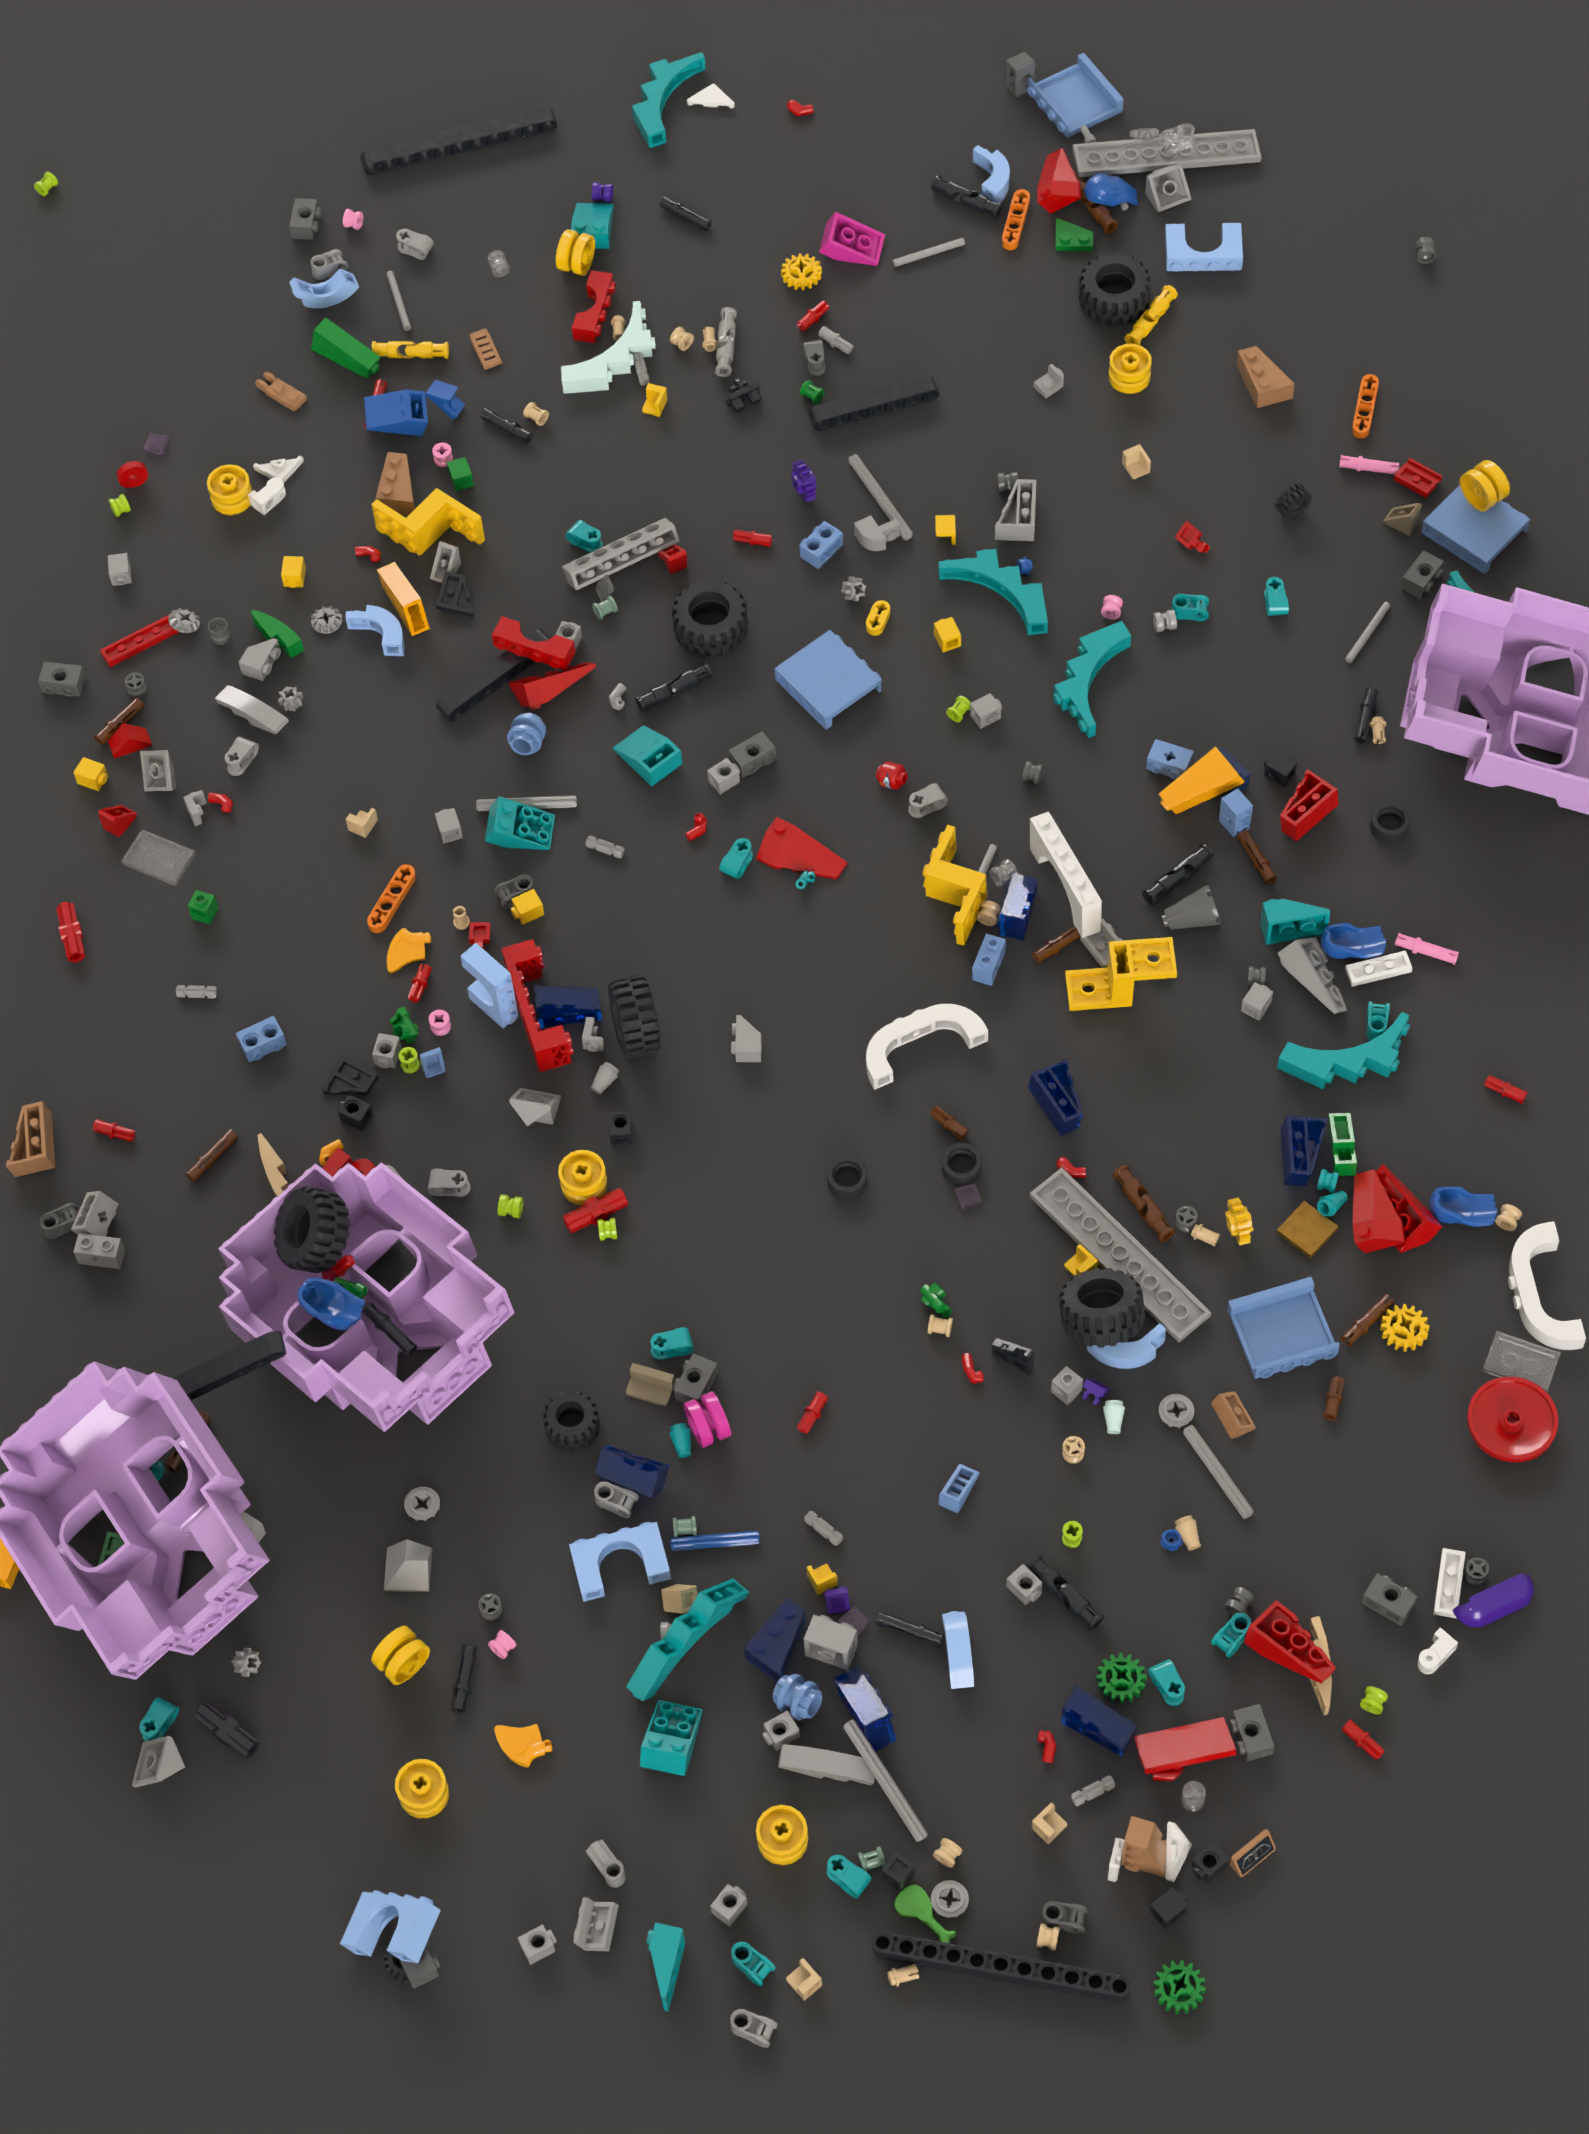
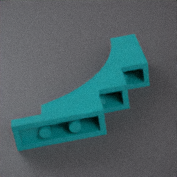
[626,1578,750,1701]

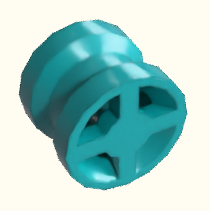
[1317,1169,1339,1193]

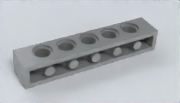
[562,518,680,590]

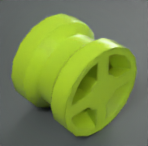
[108,494,131,517]
[598,1218,617,1241]
[1360,1686,1388,1714]

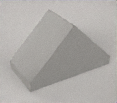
[430,541,461,583]

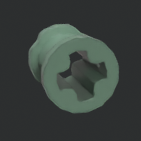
[592,596,618,620]
[673,1516,697,1537]
[857,1846,886,1872]

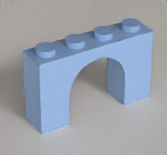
[1165,223,1243,272]
[460,943,519,1029]
[569,1522,671,1602]
[340,1890,441,1963]

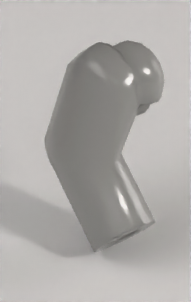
[609,683,626,710]

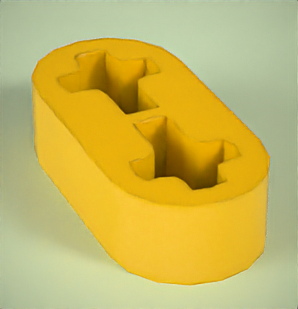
[866,600,890,636]

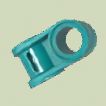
[565,520,603,553]
[1264,577,1289,616]
[1171,593,1209,621]
[719,838,753,879]
[1366,1001,1390,1041]
[650,1327,694,1360]
[1211,1613,1251,1658]
[1148,1659,1185,1707]
[139,1697,179,1742]
[826,1855,872,1898]
[731,1942,776,1987]

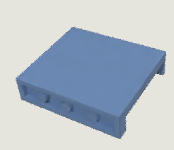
[1027,53,1123,138]
[1421,485,1530,574]
[775,630,882,730]
[1227,1277,1340,1379]

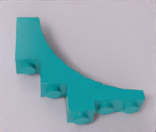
[632,52,706,148]
[938,549,1048,635]
[1052,621,1131,738]
[1277,1012,1411,1089]

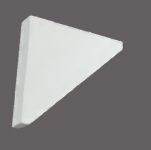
[687,83,734,109]
[253,456,304,484]
[1165,1822,1192,1882]
[1108,1838,1124,1882]

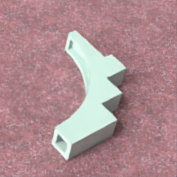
[561,301,656,394]

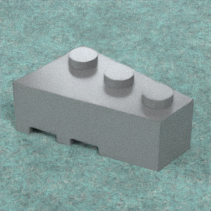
[995,479,1036,541]

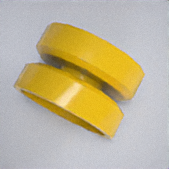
[556,229,595,276]
[1109,344,1151,394]
[1459,460,1510,511]
[207,464,252,515]
[558,1150,607,1205]
[371,1626,430,1685]
[395,1759,449,1818]
[756,1805,809,1865]

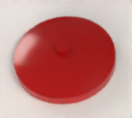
[1467,1377,1558,1462]

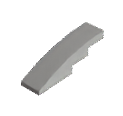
[215,685,289,734]
[778,1744,875,1786]

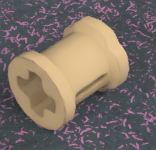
[523,402,549,426]
[928,1314,953,1337]

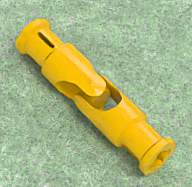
[1124,285,1178,345]
[372,341,449,359]

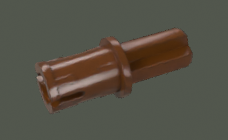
[930,1105,969,1141]
[1323,1376,1345,1421]

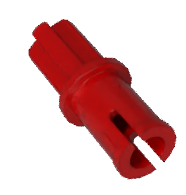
[797,301,829,332]
[733,529,772,547]
[408,964,432,1003]
[1484,1075,1528,1104]
[93,1119,136,1142]
[322,1254,355,1281]
[797,1392,829,1434]
[1342,1719,1384,1760]

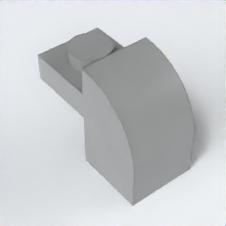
[854,516,900,551]

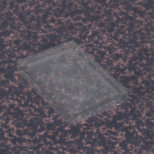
[121,830,196,886]
[1483,1331,1561,1392]

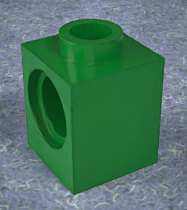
[447,457,474,491]
[188,890,219,925]

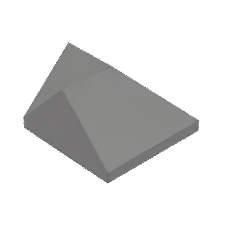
[1145,163,1192,212]
[140,750,176,791]
[509,1088,561,1126]
[384,1539,432,1592]
[132,1736,185,1787]

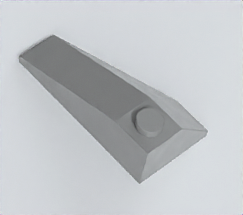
[1278,937,1347,1014]

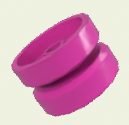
[683,1391,731,1448]

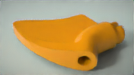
[387,928,431,973]
[494,1724,553,1768]

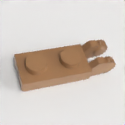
[255,371,307,412]

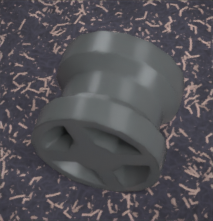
[125,672,147,698]
[1022,761,1044,785]
[1247,966,1266,987]
[1175,1206,1198,1233]
[1464,1557,1489,1585]
[478,1593,503,1621]

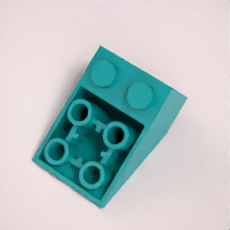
[613,725,682,787]
[485,796,555,850]
[640,1700,703,1776]

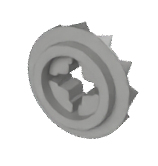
[1130,128,1159,139]
[311,606,342,634]
[168,608,200,633]
[1159,1394,1194,1428]
[404,1487,440,1521]
[931,1880,969,1919]

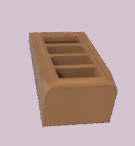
[469,328,502,370]

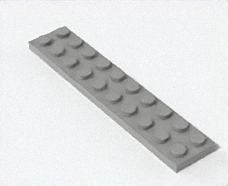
[1072,129,1261,177]
[1030,1168,1211,1342]

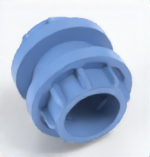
[507,713,546,755]
[773,1673,822,1720]

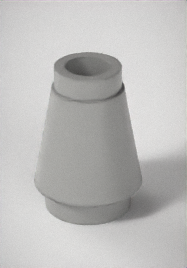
[590,1062,619,1095]

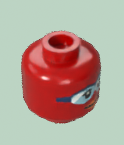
[876,761,908,790]

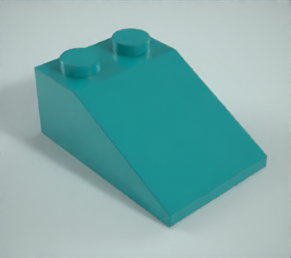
[571,203,614,249]
[1260,899,1330,945]
[647,1923,686,2011]

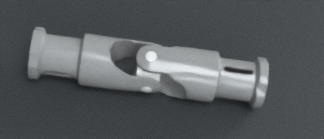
[715,307,737,377]

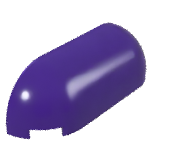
[1452,1573,1534,1627]

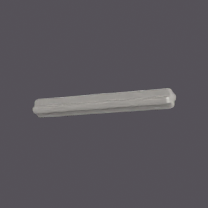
[476,795,577,811]
[1183,1425,1253,1519]

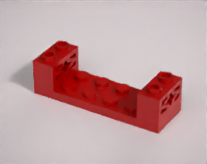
[501,939,574,1072]

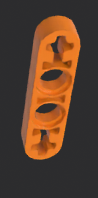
[1002,189,1030,250]
[1352,374,1379,439]
[367,864,416,933]

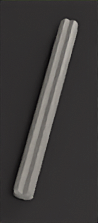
[849,454,913,541]
[843,1719,928,1842]

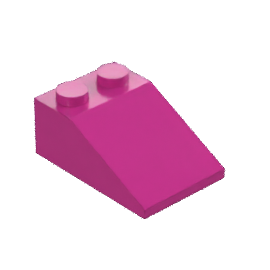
[819,212,885,266]

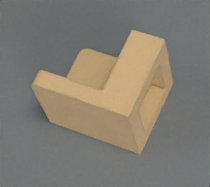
[1122,444,1151,479]
[346,808,378,838]
[661,1584,697,1614]
[1032,1802,1067,1845]
[786,1958,822,2001]

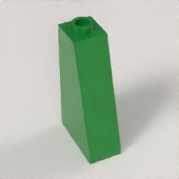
[311,317,380,379]

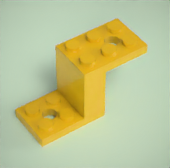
[372,488,485,556]
[922,825,987,946]
[1065,937,1177,1011]

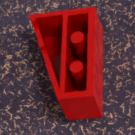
[1280,769,1339,841]

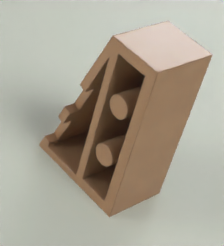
[1237,346,1295,408]
[376,452,415,516]
[6,1101,55,1177]
[1121,1816,1167,1878]

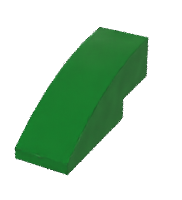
[251,610,304,659]
[1329,1113,1357,1176]

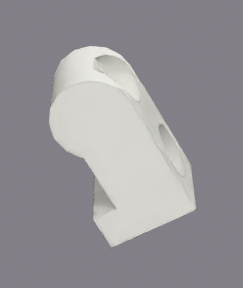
[248,478,286,515]
[1417,1628,1458,1674]

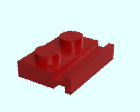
[1394,458,1443,498]

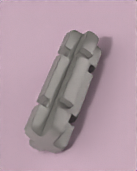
[633,352,650,386]
[586,835,625,858]
[176,985,217,998]
[804,1511,843,1546]
[1071,1776,1115,1806]

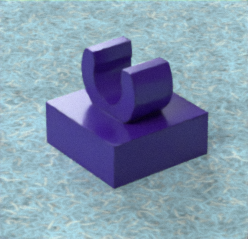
[1083,1378,1111,1405]
[824,1586,850,1615]

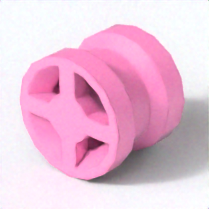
[343,209,363,230]
[432,443,453,467]
[1101,595,1123,620]
[429,1010,451,1036]
[488,1630,517,1659]

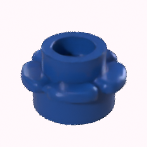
[1017,556,1033,576]
[1160,1529,1183,1551]

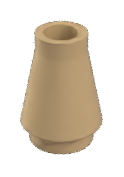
[1175,1515,1201,1551]

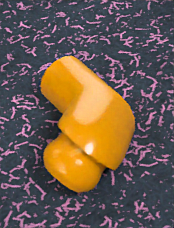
[319,1139,344,1166]

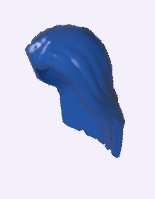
[1084,174,1138,206]
[1320,923,1386,959]
[1429,1187,1497,1227]
[298,1277,365,1330]

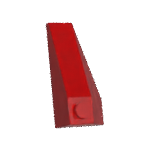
[1037,148,1081,214]
[509,662,596,710]
[756,817,848,879]
[1376,1164,1442,1253]
[1353,1169,1405,1253]
[1244,1600,1336,1684]

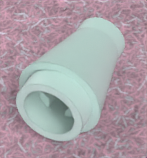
[1103,1400,1125,1434]

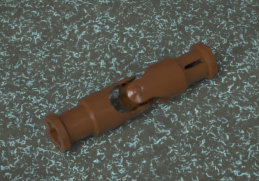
[1075,172,1119,234]
[1112,1164,1176,1242]

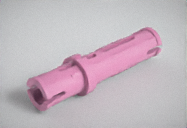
[1339,455,1399,475]
[1395,933,1459,965]

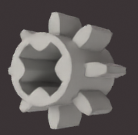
[841,577,866,601]
[278,687,303,711]
[231,1648,261,1677]

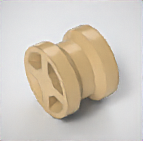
[670,327,694,351]
[977,901,1001,926]
[1495,1204,1522,1231]
[1062,1436,1085,1464]
[933,1838,962,1868]
[1037,1923,1060,1951]

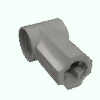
[586,1840,626,1888]

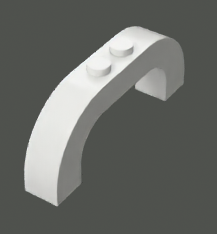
[866,1004,988,1090]
[1508,1222,1586,1350]

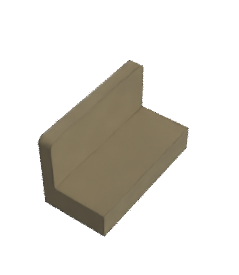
[626,1363,675,1407]

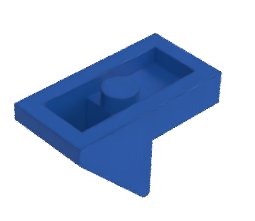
[424,380,465,420]

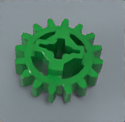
[1096,1653,1147,1704]
[1153,1960,1206,2014]

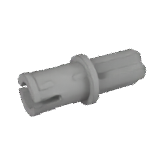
[818,326,853,354]

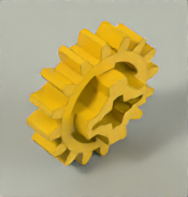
[781,253,822,290]
[1225,1197,1253,1246]
[1380,1304,1429,1352]

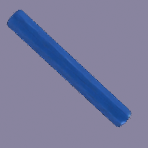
[670,1531,760,1551]

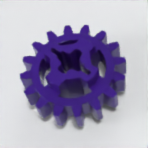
[791,459,817,502]

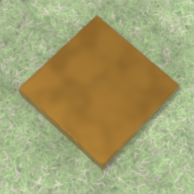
[1277,1201,1338,1259]

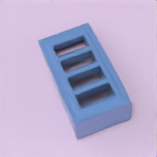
[420,1047,446,1078]
[939,1464,980,1513]

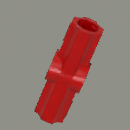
[56,902,85,963]
[562,1188,628,1234]

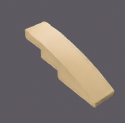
[257,1133,289,1197]
[1309,1616,1332,1715]

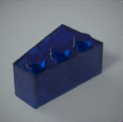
[997,873,1038,940]
[534,986,602,1028]
[1028,1058,1083,1136]
[1280,1116,1329,1186]
[595,1445,670,1498]
[744,1597,806,1682]
[834,1666,896,1752]
[1061,1685,1137,1757]

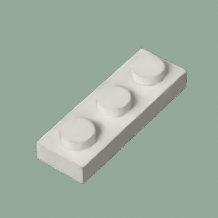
[1345,951,1412,987]
[1433,1548,1466,1618]

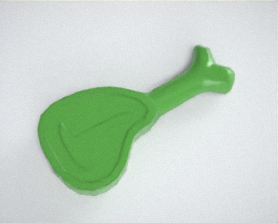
[894,1885,956,1943]

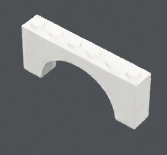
[1030,812,1102,938]

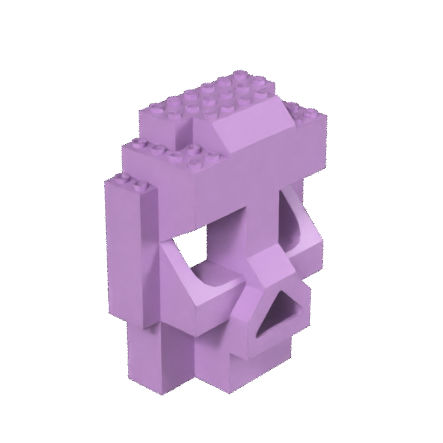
[1400,584,1589,815]
[219,1162,514,1432]
[0,1361,270,1680]

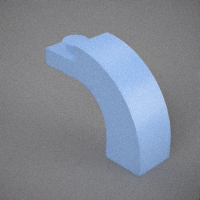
[973,145,1010,203]
[289,269,359,308]
[346,605,405,656]
[1087,1323,1166,1369]
[942,1611,974,1689]

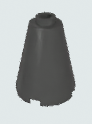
[1161,885,1221,930]

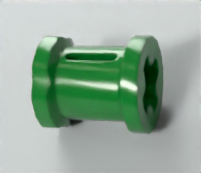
[799,380,825,404]

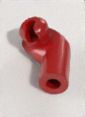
[787,100,814,116]
[355,546,381,562]
[208,792,233,813]
[685,813,707,842]
[1056,1157,1086,1178]
[961,1353,984,1384]
[1037,1730,1056,1763]
[1152,1766,1184,1781]

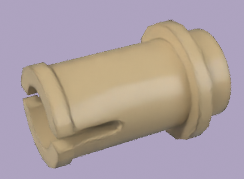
[611,315,626,341]
[703,327,717,352]
[1370,717,1386,744]
[453,906,470,930]
[1191,1224,1220,1247]
[887,1963,919,1987]

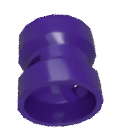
[592,182,613,202]

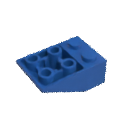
[364,389,428,436]

